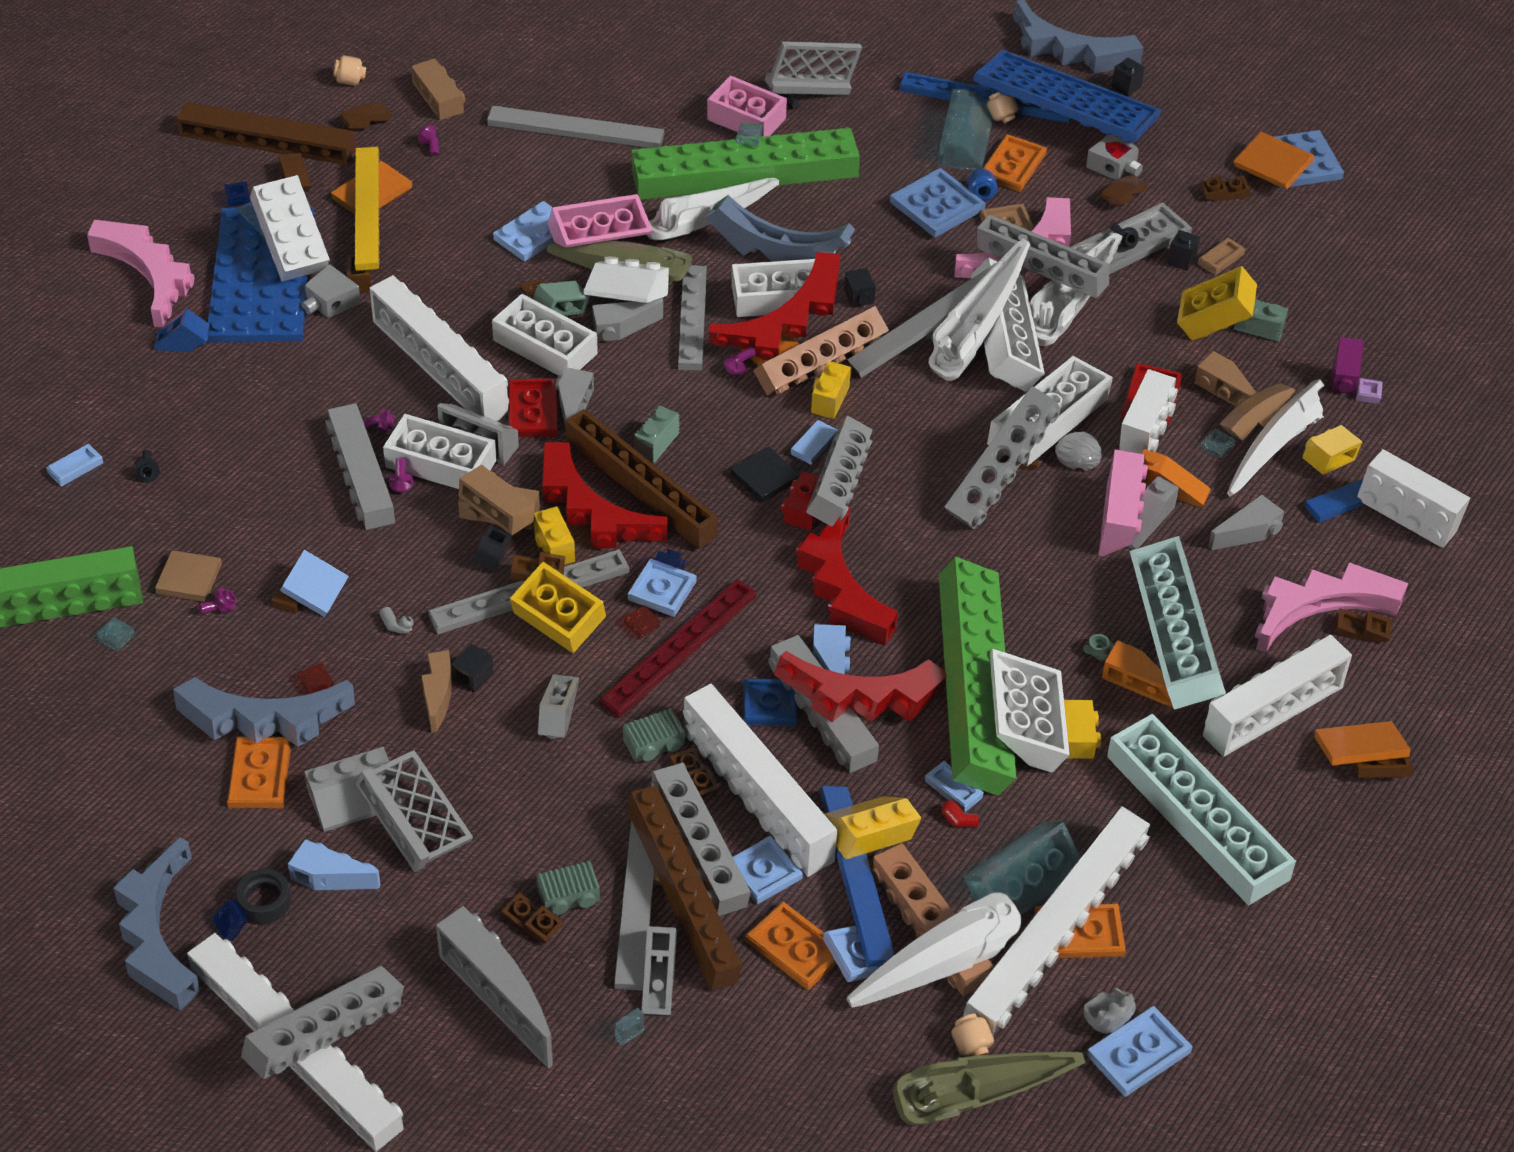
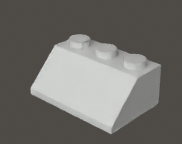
[584,257,669,303]

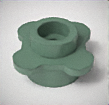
[1083,634,1114,661]

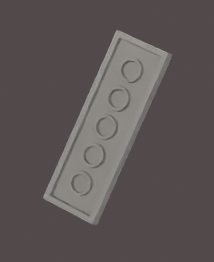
[1070,202,1192,274]

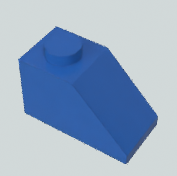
[153,309,209,352]

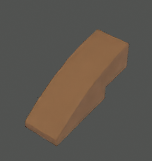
[1220,383,1295,441]
[421,650,452,733]

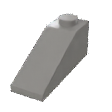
[592,298,663,342]
[556,367,594,429]
[1127,476,1179,550]
[1208,495,1284,550]
[538,674,579,739]
[642,926,677,1015]

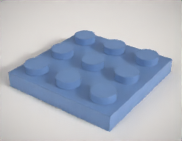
[1275,130,1344,188]
[890,168,986,238]

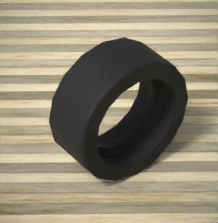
[235,868,291,924]

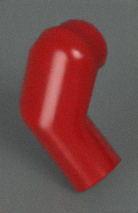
[941,800,979,827]

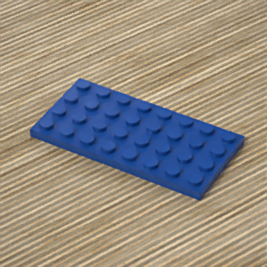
[973,50,1162,143]
[207,207,315,343]

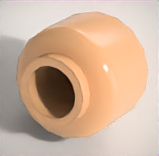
[333,55,366,86]
[987,92,1019,123]
[952,1014,994,1057]

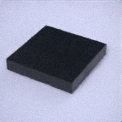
[731,446,800,503]

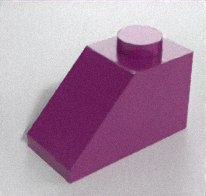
[1331,337,1364,394]

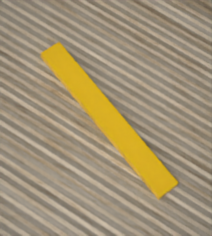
[355,147,379,271]

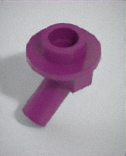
[418,125,439,156]
[723,346,756,376]
[363,409,395,433]
[389,458,414,493]
[198,588,236,614]

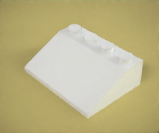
[990,649,1069,773]

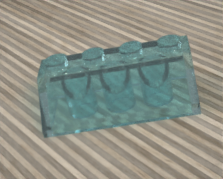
[938,89,993,170]
[964,821,1081,916]

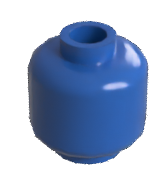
[967,169,998,202]

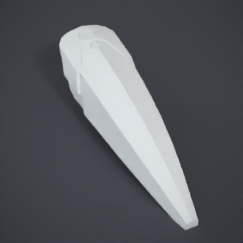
[646,178,779,240]
[1030,233,1122,346]
[928,239,1030,381]
[1227,379,1325,497]
[847,893,1021,1008]

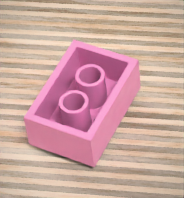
[707,76,787,138]

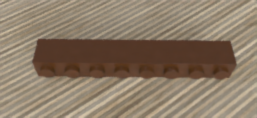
[176,102,356,165]
[565,409,718,549]
[627,785,742,991]

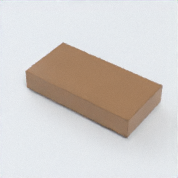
[1198,238,1245,275]

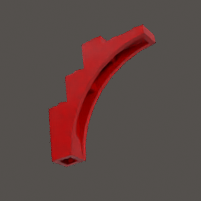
[709,252,840,361]
[542,442,667,549]
[796,506,898,645]
[774,651,947,722]

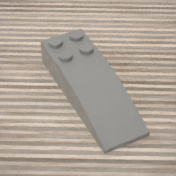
[436,906,553,1069]

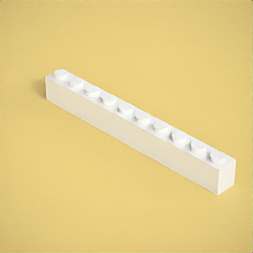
[964,806,1150,1035]
[187,933,403,1152]

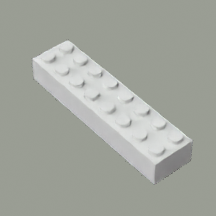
[370,275,509,421]
[683,684,837,877]

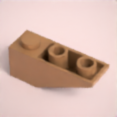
[1194,351,1256,407]

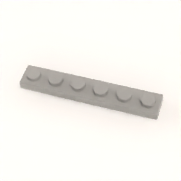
[678,265,707,371]

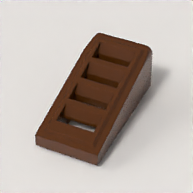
[346,255,371,293]

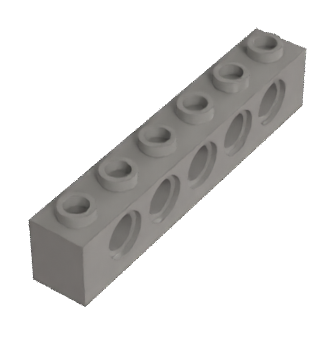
[977,215,1110,299]
[945,386,1061,529]
[806,416,872,527]
[649,763,751,916]
[241,966,404,1079]

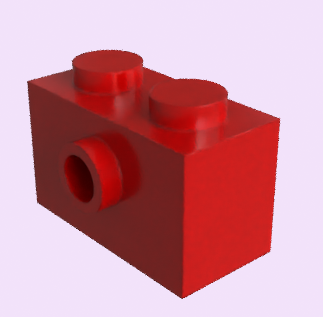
[781,471,819,530]

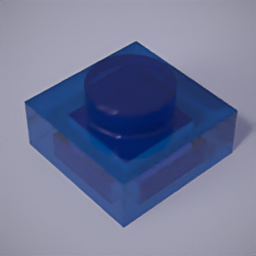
[224,181,251,206]
[655,548,688,570]
[212,899,249,940]

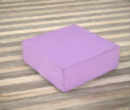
[1356,378,1383,404]

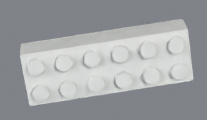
[971,257,1045,392]
[987,356,1113,466]
[1203,635,1352,757]

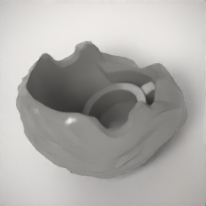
[1055,432,1102,471]
[1083,988,1136,1034]

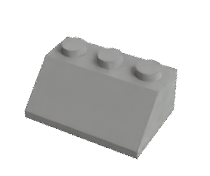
[437,403,519,466]
[304,747,403,832]

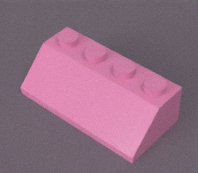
[548,194,652,248]
[1098,450,1148,556]

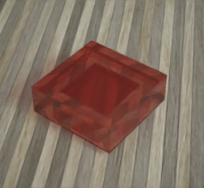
[624,606,660,639]
[298,662,334,694]

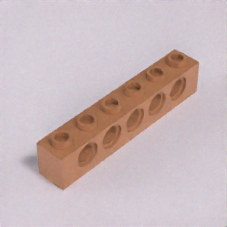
[753,306,889,396]
[871,843,994,996]

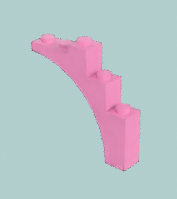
[955,197,1071,279]
[87,220,194,328]
[1255,563,1408,653]

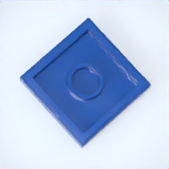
[743,679,797,726]

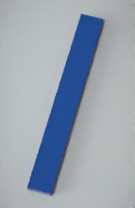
[899,72,1070,123]
[820,786,895,966]

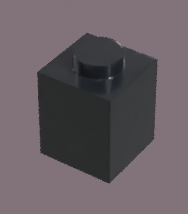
[1111,57,1145,97]
[1167,230,1200,271]
[844,268,876,307]
[473,525,513,571]
[452,644,494,692]

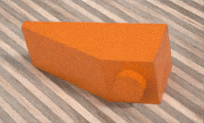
[1141,449,1211,508]
[1102,641,1173,708]

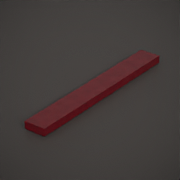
[599,579,757,718]

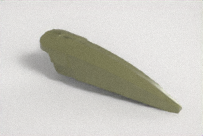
[547,241,692,286]
[893,1052,1085,1126]

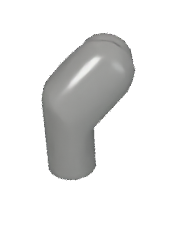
[379,607,414,634]

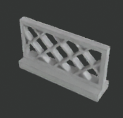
[765,42,862,95]
[356,750,473,872]

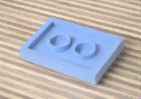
[493,201,554,262]
[1087,1006,1193,1097]

